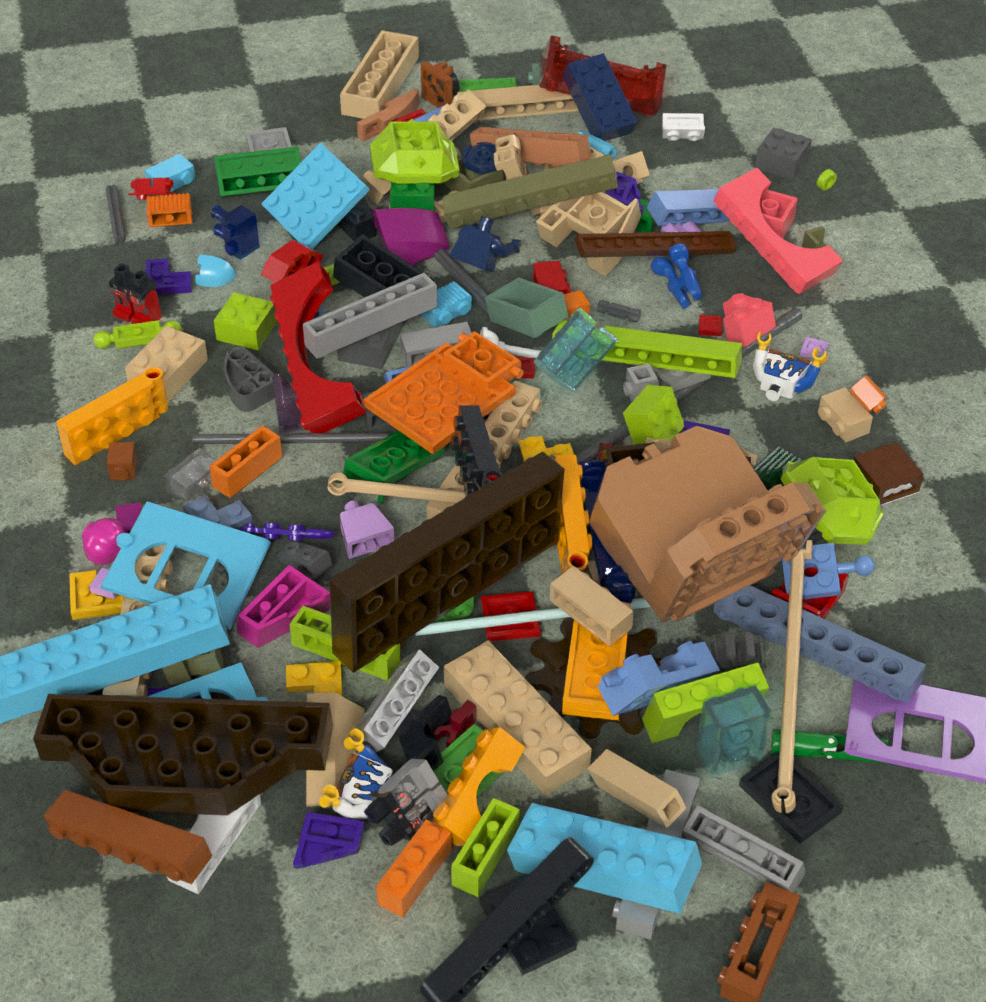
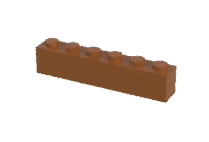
[43,790,212,884]

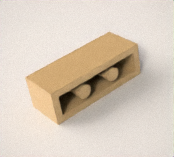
[550,566,634,647]

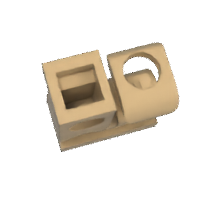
[494,135,528,180]

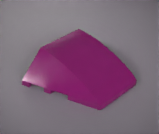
[370,208,450,267]

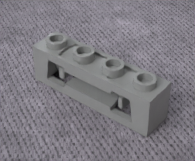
[349,649,439,753]
[683,805,806,893]

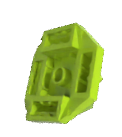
[369,119,459,184]
[781,457,884,545]

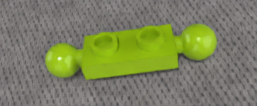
[93,320,182,349]

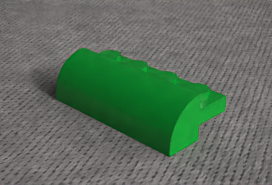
[214,146,301,197]

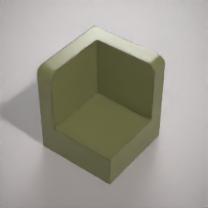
[802,226,827,249]

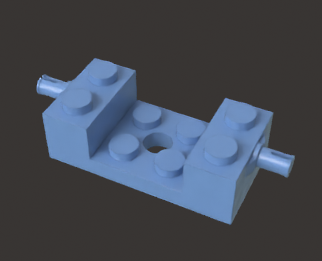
[598,641,720,716]

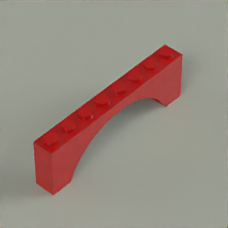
[270,261,366,433]

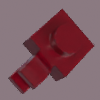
[434,700,476,748]

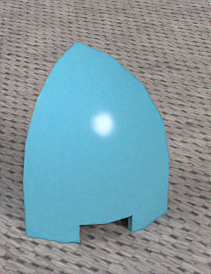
[195,254,236,287]

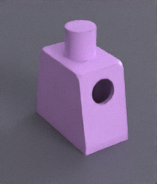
[340,501,394,559]

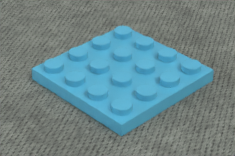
[261,142,370,249]

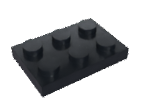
[739,751,843,844]
[479,875,577,976]

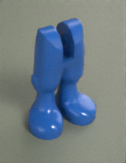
[650,244,703,309]

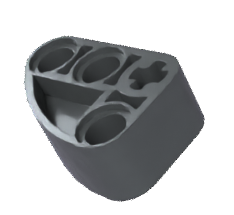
[224,346,277,412]

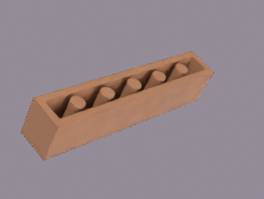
[470,127,591,167]

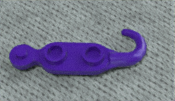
[241,523,336,541]

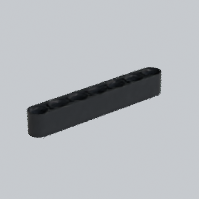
[419,837,594,1002]

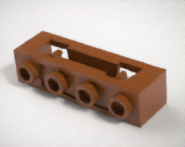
[717,882,801,1002]

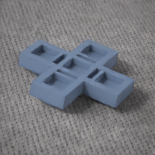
[182,495,253,553]

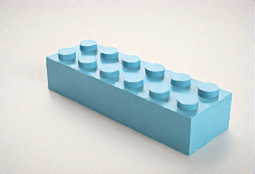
[507,803,702,914]

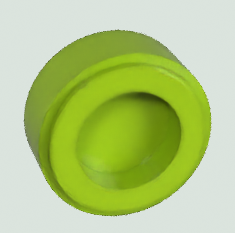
[817,169,837,191]

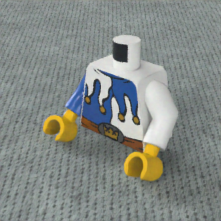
[753,332,828,401]
[319,728,394,820]

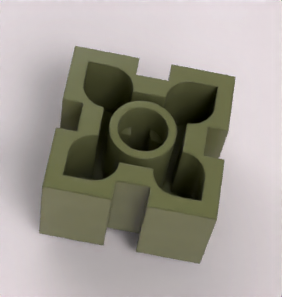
[162,647,224,685]

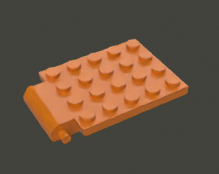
[363,331,523,454]

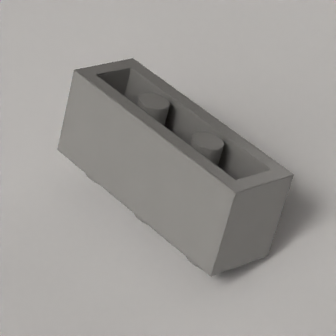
[400,322,472,367]

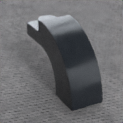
[399,695,452,772]

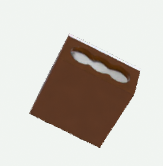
[853,442,924,505]

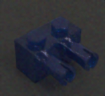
[210,205,260,260]

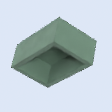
[485,277,568,338]

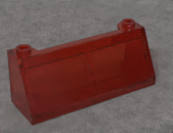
[539,35,667,116]

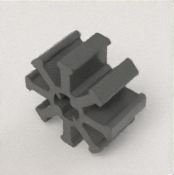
[710,632,766,676]

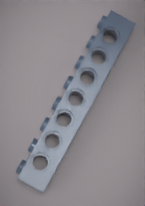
[714,585,926,703]

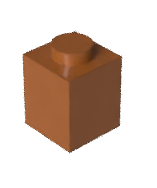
[107,442,137,481]

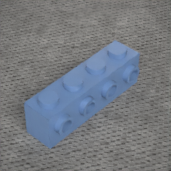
[647,189,729,226]

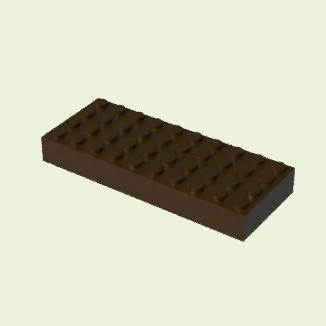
[330,451,565,673]

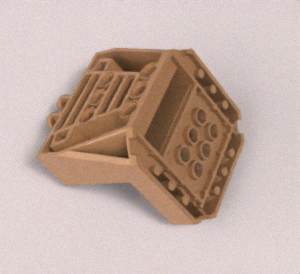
[589,426,826,622]

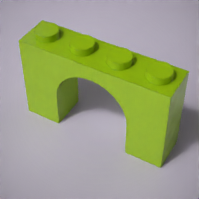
[642,663,769,743]

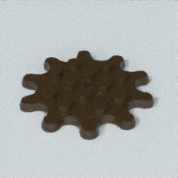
[524,617,663,739]

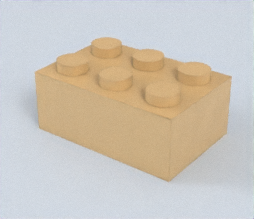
[125,326,208,401]

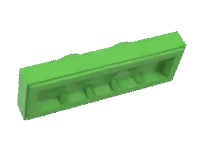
[458,77,517,92]

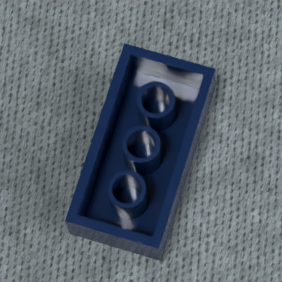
[562,53,638,141]

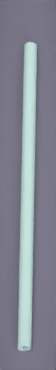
[415,598,651,636]

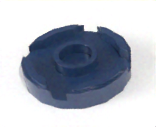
[462,142,497,174]

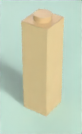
[587,749,687,828]

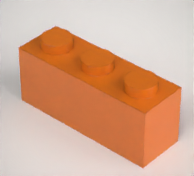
[209,425,282,498]
[376,819,452,918]

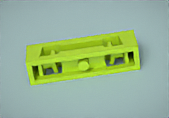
[290,606,400,681]

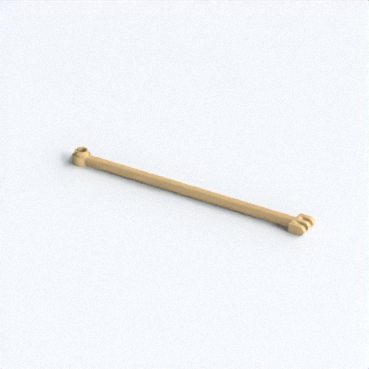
[327,473,594,517]
[772,540,813,813]

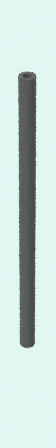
[193,433,388,444]

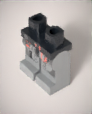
[364,759,447,846]

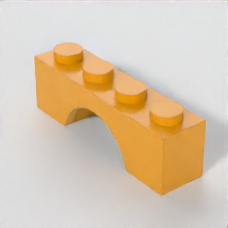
[432,727,525,846]

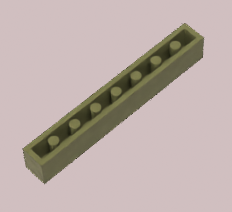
[443,154,618,229]

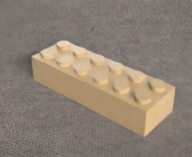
[340,31,419,119]
[444,640,592,796]

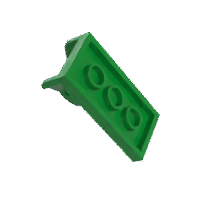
[343,431,445,504]

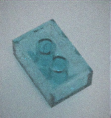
[533,307,619,393]
[696,685,771,778]

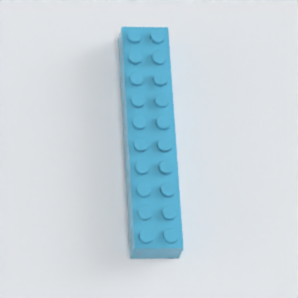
[0,584,230,724]

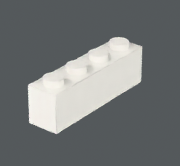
[167,794,261,894]

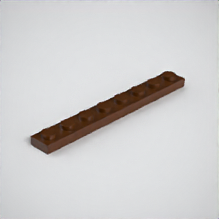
[574,231,737,258]

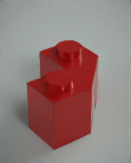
[260,240,324,283]

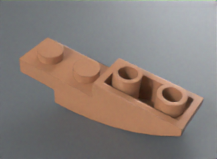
[357,89,419,142]

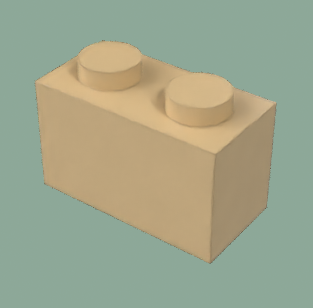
[818,387,873,442]

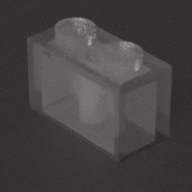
[164,448,218,504]

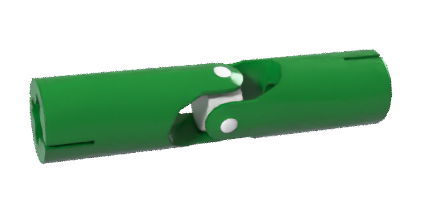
[771,729,889,764]

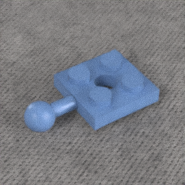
[782,543,875,600]

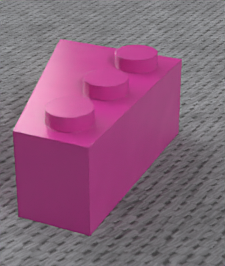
[237,565,330,648]

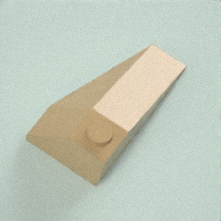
[306,693,365,806]

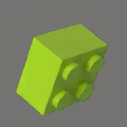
[214,292,277,350]
[623,385,685,445]

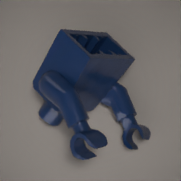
[449,216,521,272]

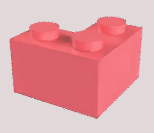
[723,293,776,348]

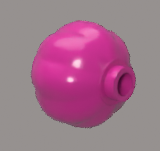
[82,518,128,565]

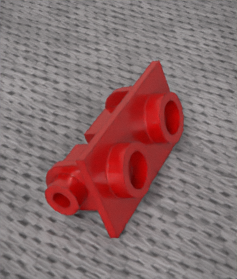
[128,177,177,200]

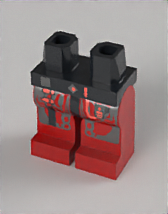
[109,263,162,324]

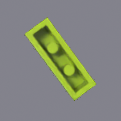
[451,798,520,897]

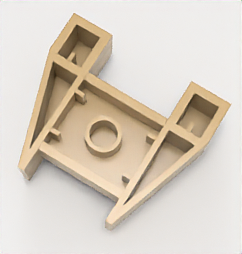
[536,191,641,277]

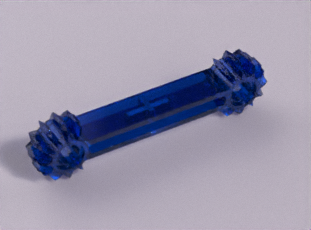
[578,459,634,603]

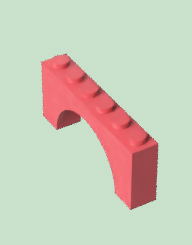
[713,168,843,294]

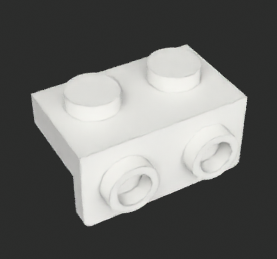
[662,113,705,141]

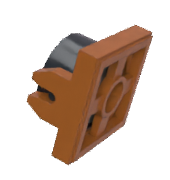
[420,61,460,108]

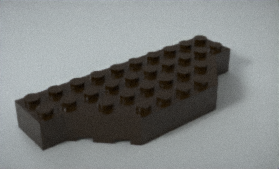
[33,694,333,816]

